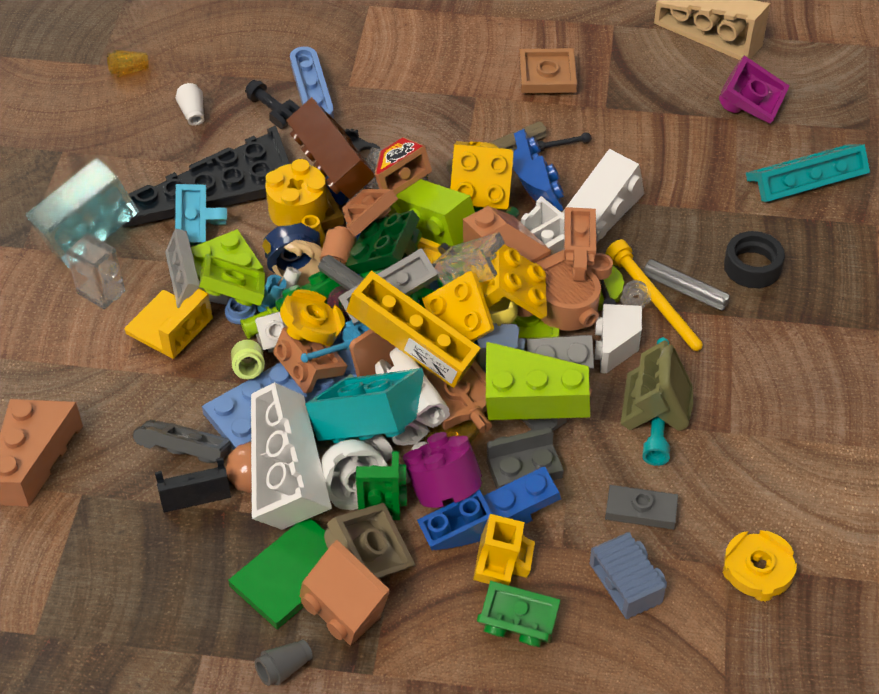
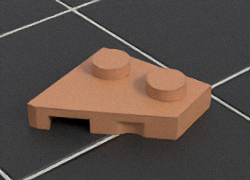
[342,189,398,237]

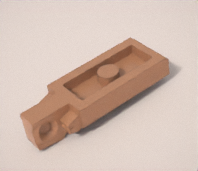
[564,207,596,281]

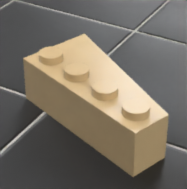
[654,0,771,60]

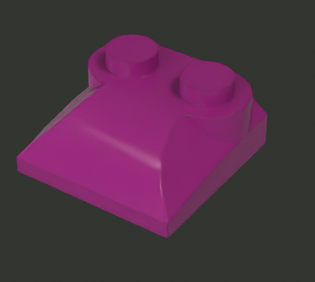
[719,55,789,124]

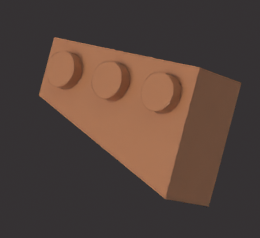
[0,399,83,507]

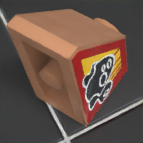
[375,137,432,195]

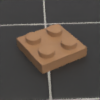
[519,48,577,94]

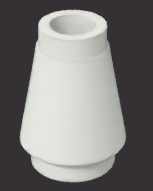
[175,83,204,126]

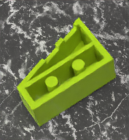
[388,179,475,256]
[486,342,590,420]

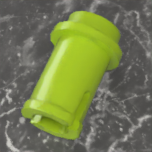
[240,306,278,339]

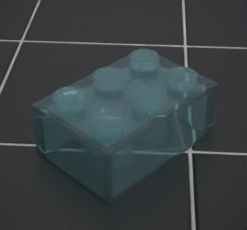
[25,158,139,268]

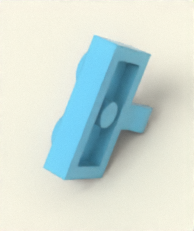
[175,184,227,245]

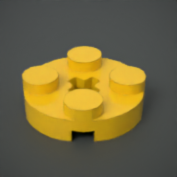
[280,289,345,346]
[723,530,797,602]

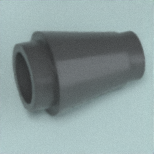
[255,639,313,686]

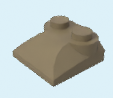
[324,503,415,579]

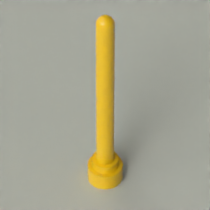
[605,239,703,351]

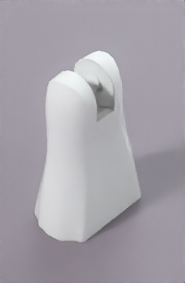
[375,348,450,446]

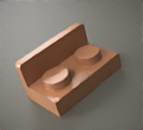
[273,327,348,393]

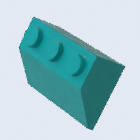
[305,368,424,443]

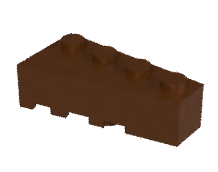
[286,97,375,199]

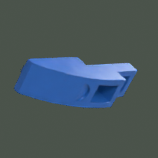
[512,129,564,212]
[417,466,561,550]

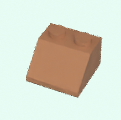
[299,540,390,646]

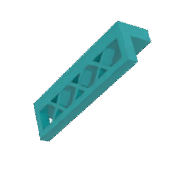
[746,144,870,202]

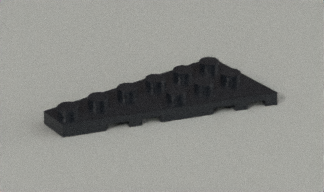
[116,125,289,228]

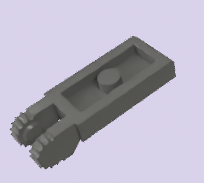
[132,419,232,463]

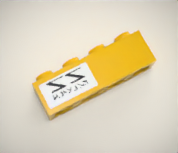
[346,270,481,388]

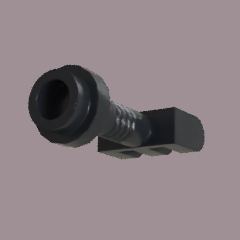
[245,80,300,129]

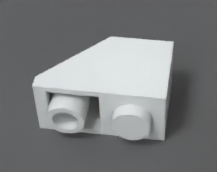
[594,304,642,373]

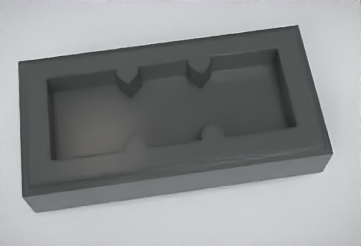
[605,485,678,530]

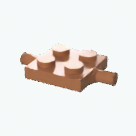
[423,360,492,433]

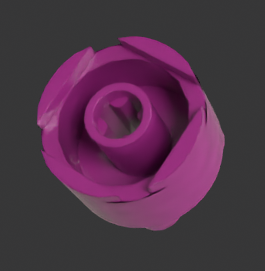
[403,432,483,508]

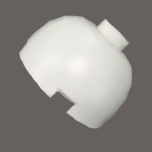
[320,439,388,510]

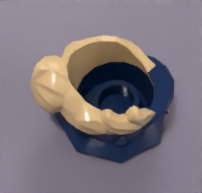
[262,223,322,287]

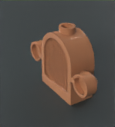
[517,249,613,331]

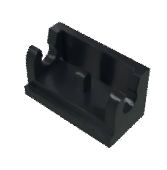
[155,457,231,513]

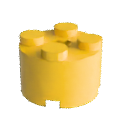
[265,159,328,226]

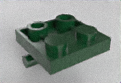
[345,210,422,274]

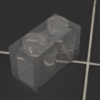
[66,233,125,310]

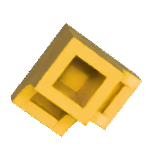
[473,514,535,585]

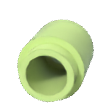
[231,340,265,380]

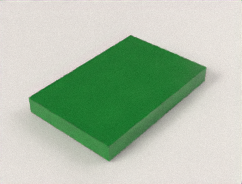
[228,518,328,630]

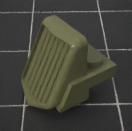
[621,340,693,431]

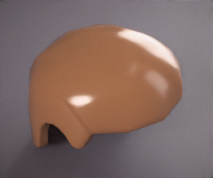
[226,442,252,493]

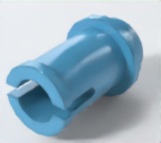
[256,275,287,312]

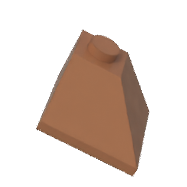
[463,206,551,263]

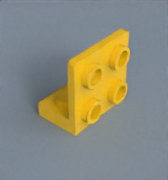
[450,141,514,209]
[473,241,547,319]
[422,271,494,342]
[124,288,213,359]

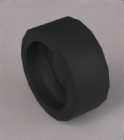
[724,231,785,289]

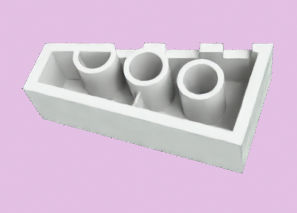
[251,382,332,530]

